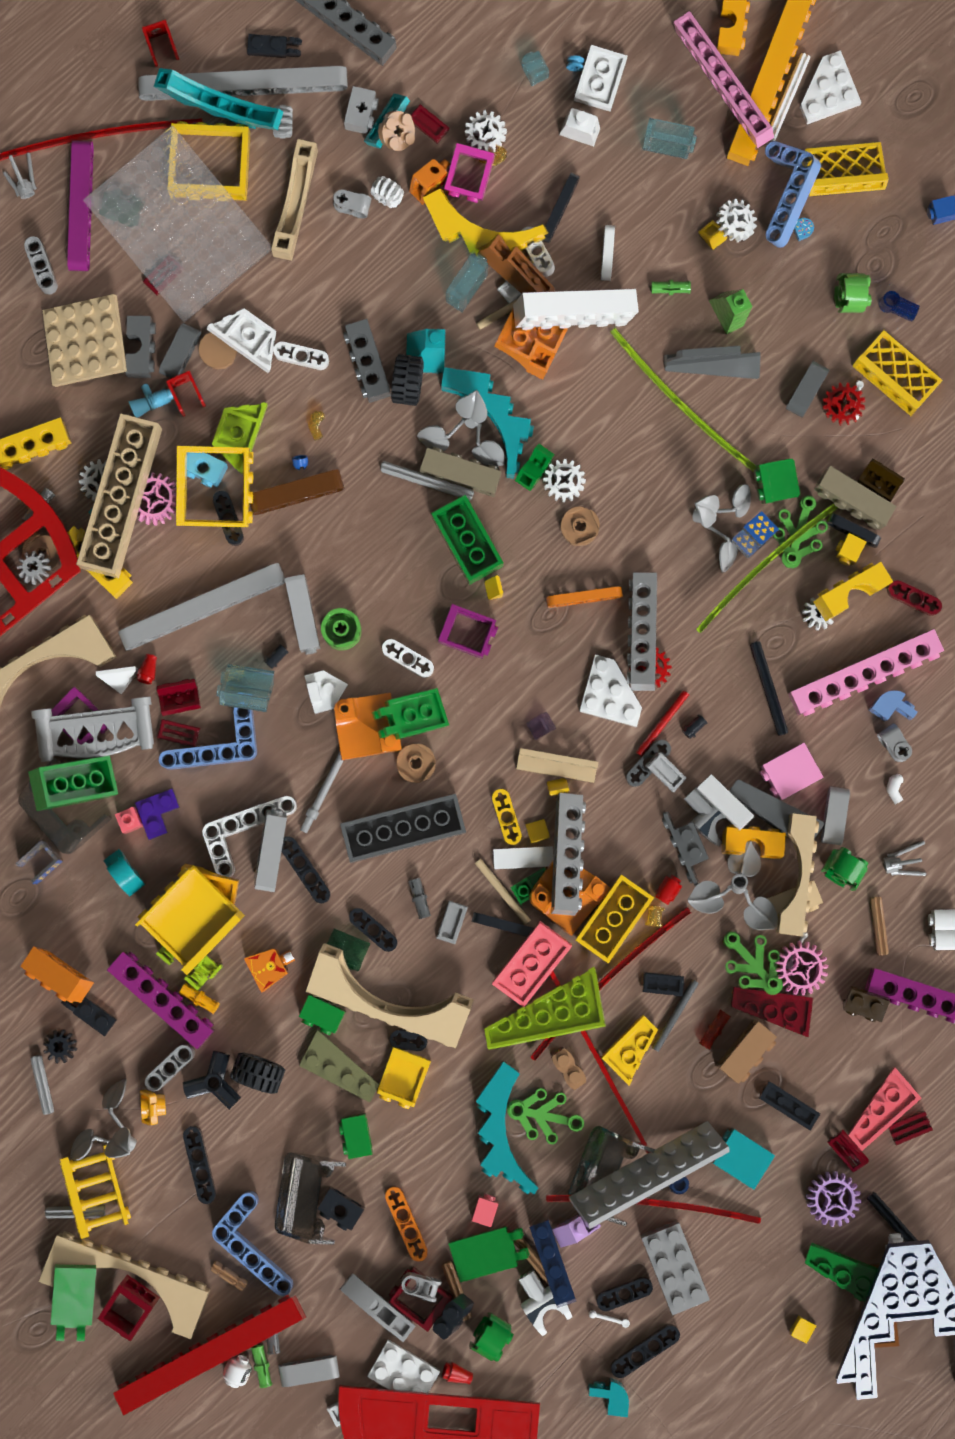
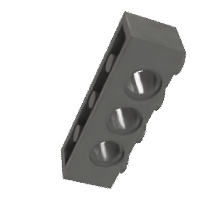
[343,319,391,403]

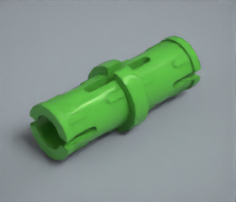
[651,280,691,295]
[251,1344,272,1388]

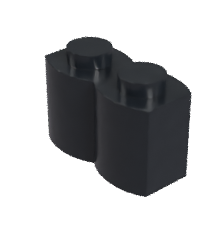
[433,1293,474,1340]

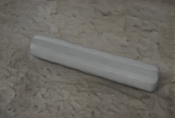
[30,1055,54,1115]
[45,1206,106,1218]

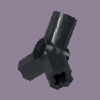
[182,1051,241,1110]

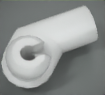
[886,774,903,804]

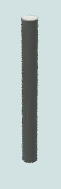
[652,979,699,1052]

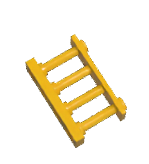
[59,1145,131,1239]

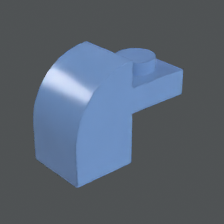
[868,691,917,722]

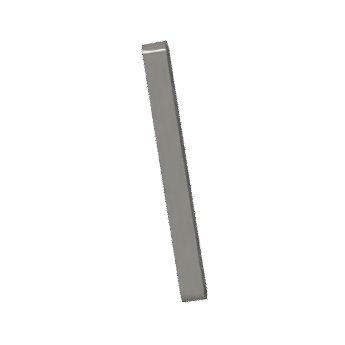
[138,66,348,101]

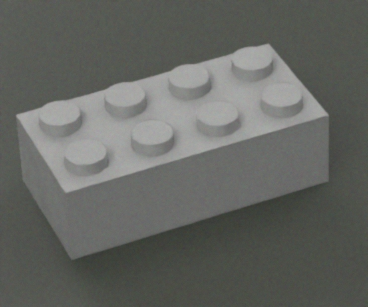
[640,1220,710,1316]

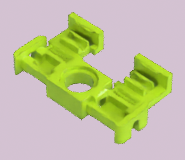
[156,947,223,991]

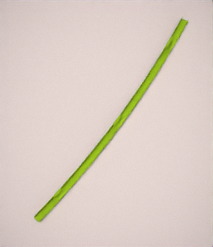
[610,328,756,472]
[696,504,838,633]

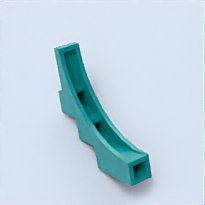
[153,68,284,130]
[441,367,534,479]
[476,1061,539,1194]

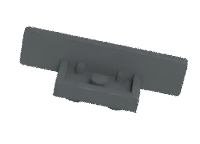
[662,811,709,886]

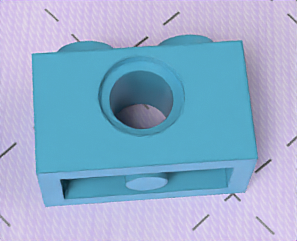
[187,452,228,488]

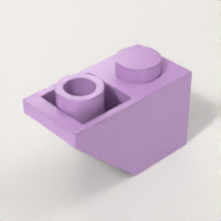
[552,1215,601,1248]

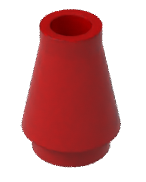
[136,654,157,685]
[442,1362,473,1385]

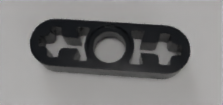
[213,491,244,546]
[826,513,881,548]
[349,908,398,952]
[596,1277,653,1311]

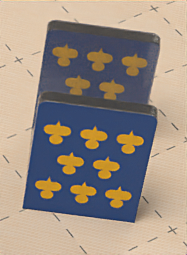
[731,511,779,558]
[15,841,63,884]

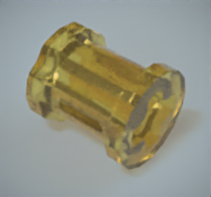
[645,905,664,928]

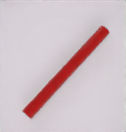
[636,690,689,757]

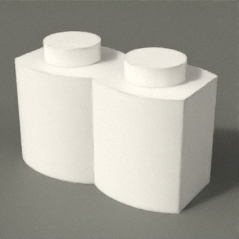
[928,909,955,950]

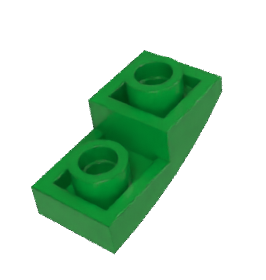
[510,867,546,905]

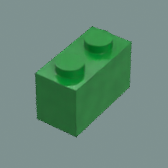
[299,994,346,1035]
[339,1113,373,1159]

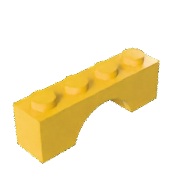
[813,562,893,622]

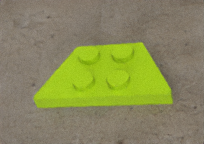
[212,402,268,475]

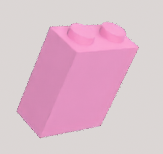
[760,743,824,800]

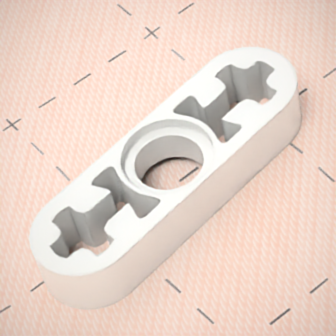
[601,225,615,281]
[521,227,555,277]
[273,342,329,370]
[382,639,434,678]

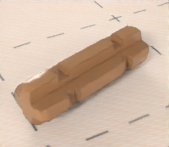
[210,1261,248,1291]

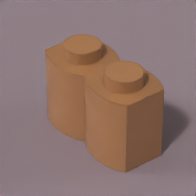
[551,1047,586,1090]

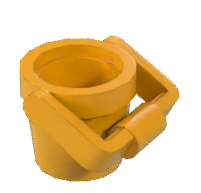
[140,1090,166,1126]

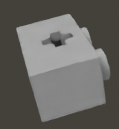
[344,86,379,134]

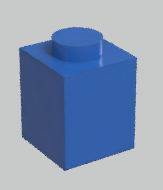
[927,195,955,225]

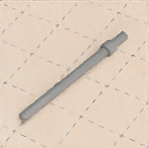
[300,751,344,833]

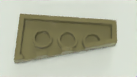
[299,1030,379,1102]

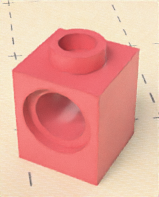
[115,807,143,834]
[472,1194,499,1227]

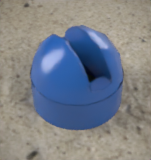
[292,455,308,470]

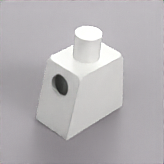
[560,108,600,147]

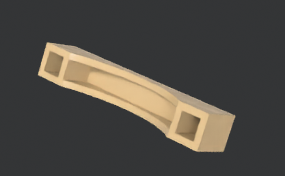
[271,139,318,261]
[776,813,819,936]

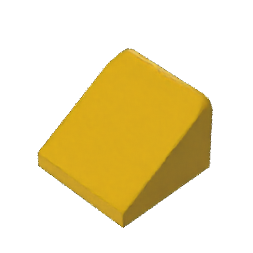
[698,220,727,249]
[484,575,503,600]
[547,778,569,796]
[525,819,550,843]
[789,1315,816,1344]

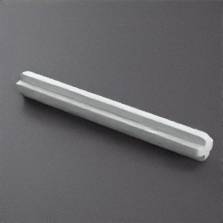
[770,53,810,141]

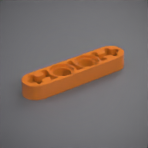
[546,587,623,608]
[385,1186,428,1262]

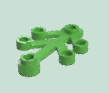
[772,495,828,568]
[723,932,783,995]
[507,1088,584,1144]

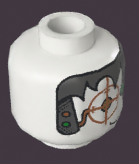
[222,1355,252,1388]

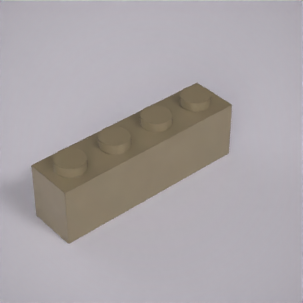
[420,447,502,497]
[814,466,897,530]

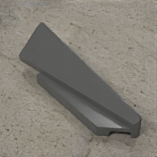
[664,346,761,379]
[729,780,824,838]

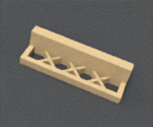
[516,748,598,783]

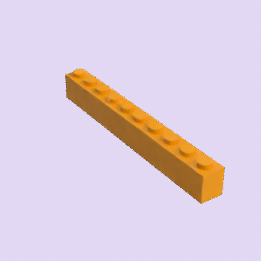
[727,0,816,166]

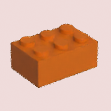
[20,946,94,1003]

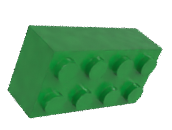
[431,495,504,585]
[28,756,118,811]

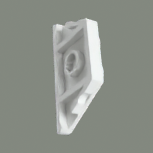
[207,308,276,373]

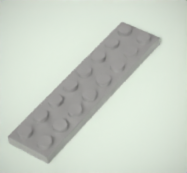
[569,1121,730,1229]

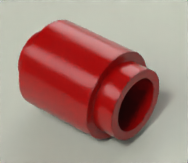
[655,875,683,905]

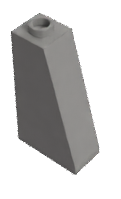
[285,574,321,655]
[254,808,287,892]

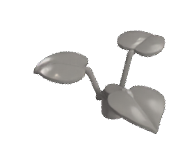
[417,390,506,467]
[693,484,751,573]
[688,841,778,930]
[70,1079,137,1161]

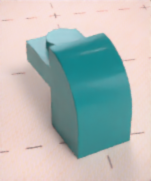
[103,849,145,897]
[588,1378,629,1417]

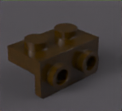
[857,458,905,502]
[843,986,890,1022]

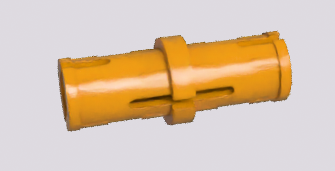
[179,983,220,1014]

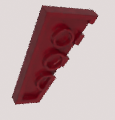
[731,987,813,1038]

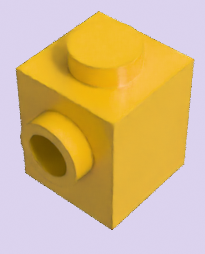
[835,533,866,566]

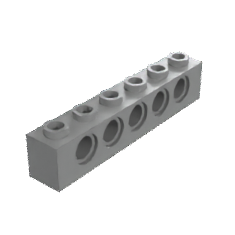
[627,573,657,691]
[551,793,586,916]

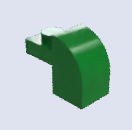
[514,444,555,491]

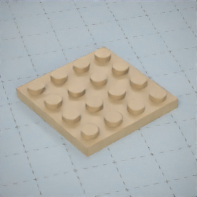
[43,294,127,387]

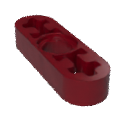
[887,580,942,616]

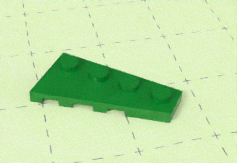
[805,1243,878,1302]

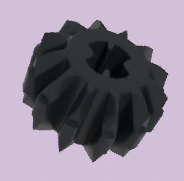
[43,1029,78,1064]

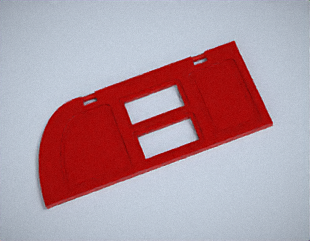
[339,1385,540,1439]

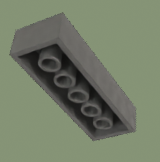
[340,794,466,863]

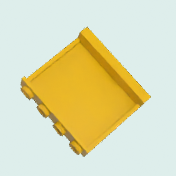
[135,865,245,975]

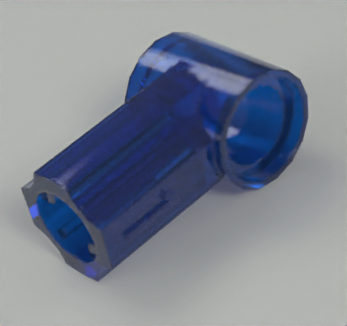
[879,291,920,322]

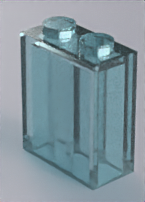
[216,664,275,712]

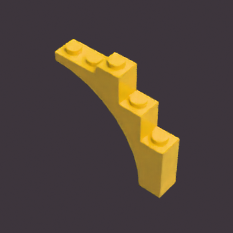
[423,189,548,255]

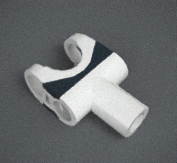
[518,1270,572,1336]

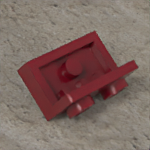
[156,679,201,716]

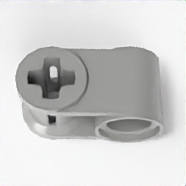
[334,190,372,219]
[877,723,912,762]
[401,1272,442,1302]

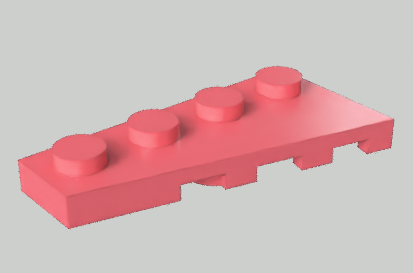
[848,1067,922,1151]

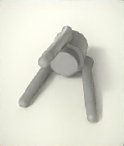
[3,152,37,199]
[883,841,926,876]

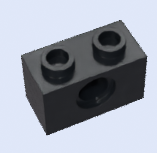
[317,1186,365,1231]

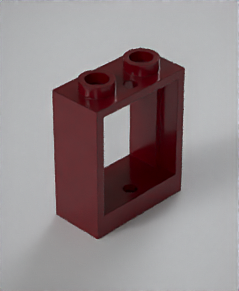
[388,1266,452,1332]
[97,1275,160,1342]

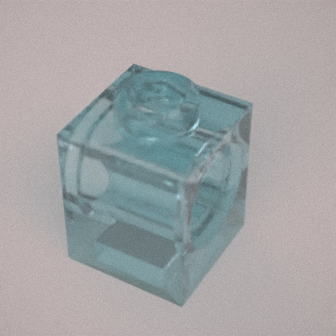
[521,51,549,86]

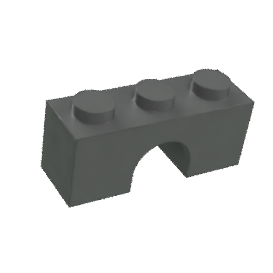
[125,316,156,378]

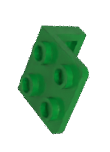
[754,459,800,504]

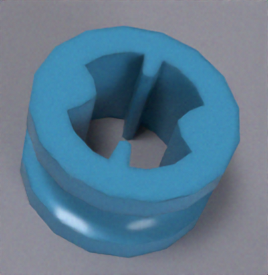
[566,55,584,72]

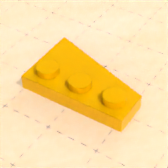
[601,1015,658,1086]

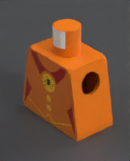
[409,159,451,205]
[244,948,295,993]

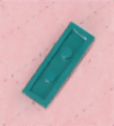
[364,93,410,148]

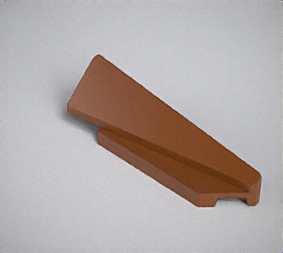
[478,234,555,294]

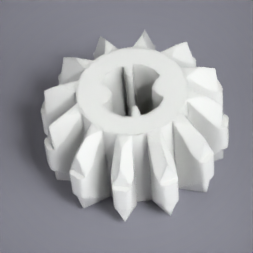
[370,176,404,208]
[802,598,834,630]

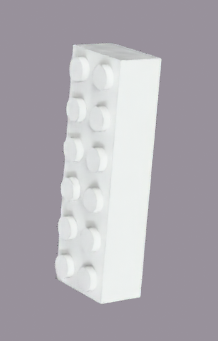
[513,289,639,330]

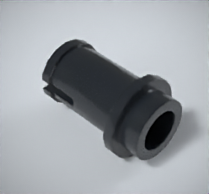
[264,644,289,669]
[682,714,708,739]

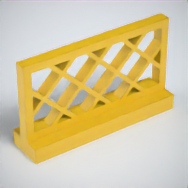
[804,142,888,196]
[852,330,943,416]

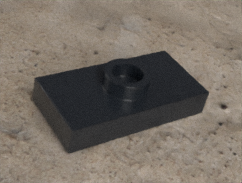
[642,972,684,996]

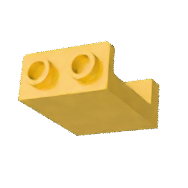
[376,1047,431,1109]

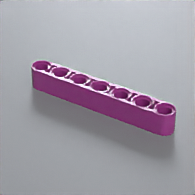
[67,141,94,271]

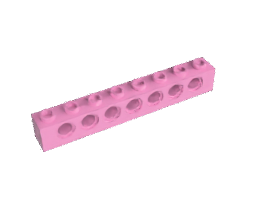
[674,11,774,148]
[788,629,944,717]

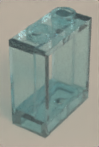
[642,118,697,159]
[446,253,488,313]

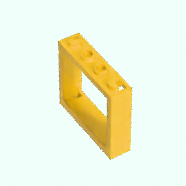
[168,122,250,201]
[176,446,254,527]

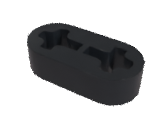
[390,1030,428,1051]

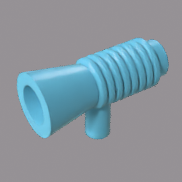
[128,384,174,418]

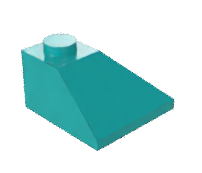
[406,329,446,373]

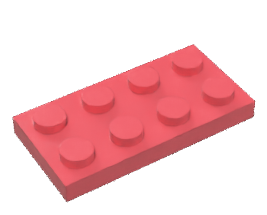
[492,921,572,1007]

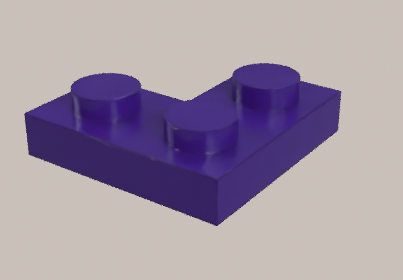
[135,789,180,840]

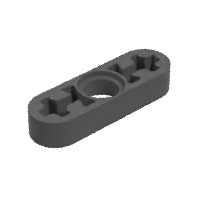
[626,740,671,787]

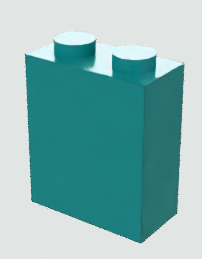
[712,1128,775,1190]

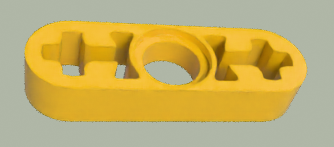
[492,789,522,845]

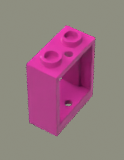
[444,143,495,203]

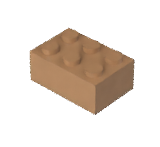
[715,1020,777,1084]

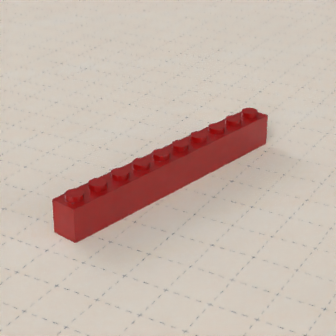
[113,1294,307,1416]

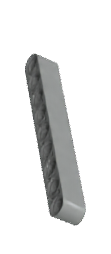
[118,563,285,651]

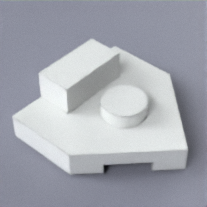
[305,670,348,714]

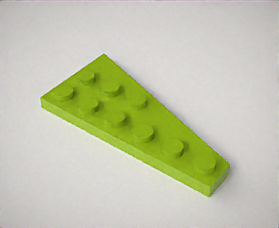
[484,967,606,1050]

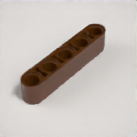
[249,469,345,515]

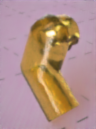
[479,147,507,166]
[308,411,325,441]

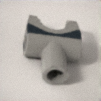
[684,787,727,847]

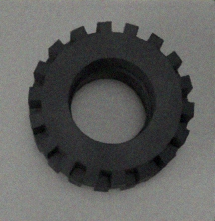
[391,354,424,406]
[230,1052,285,1094]

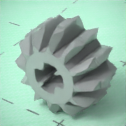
[273,105,293,139]
[17,551,51,585]

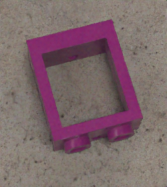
[438,604,498,659]
[51,687,108,745]

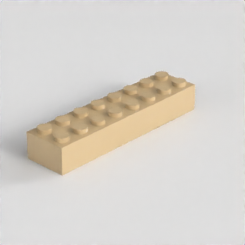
[77,414,162,578]

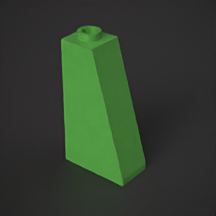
[709,289,752,335]

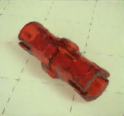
[699,1009,731,1050]

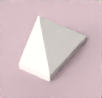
[96,666,138,694]

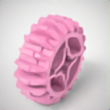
[137,473,177,526]
[775,941,828,995]

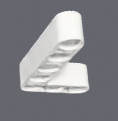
[202,796,297,877]

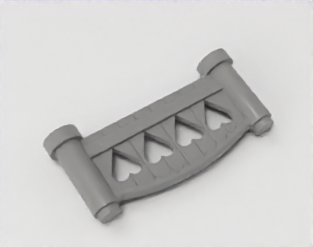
[31,697,154,762]

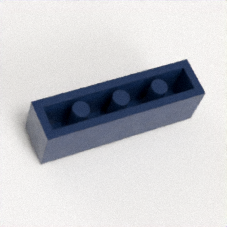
[530,1220,577,1308]

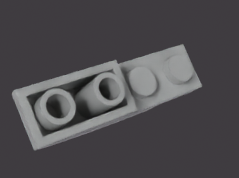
[340,1273,416,1342]

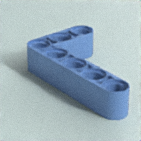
[765,141,821,248]
[159,702,257,770]
[212,1191,293,1296]

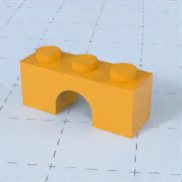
[716,0,750,56]
[721,825,786,859]

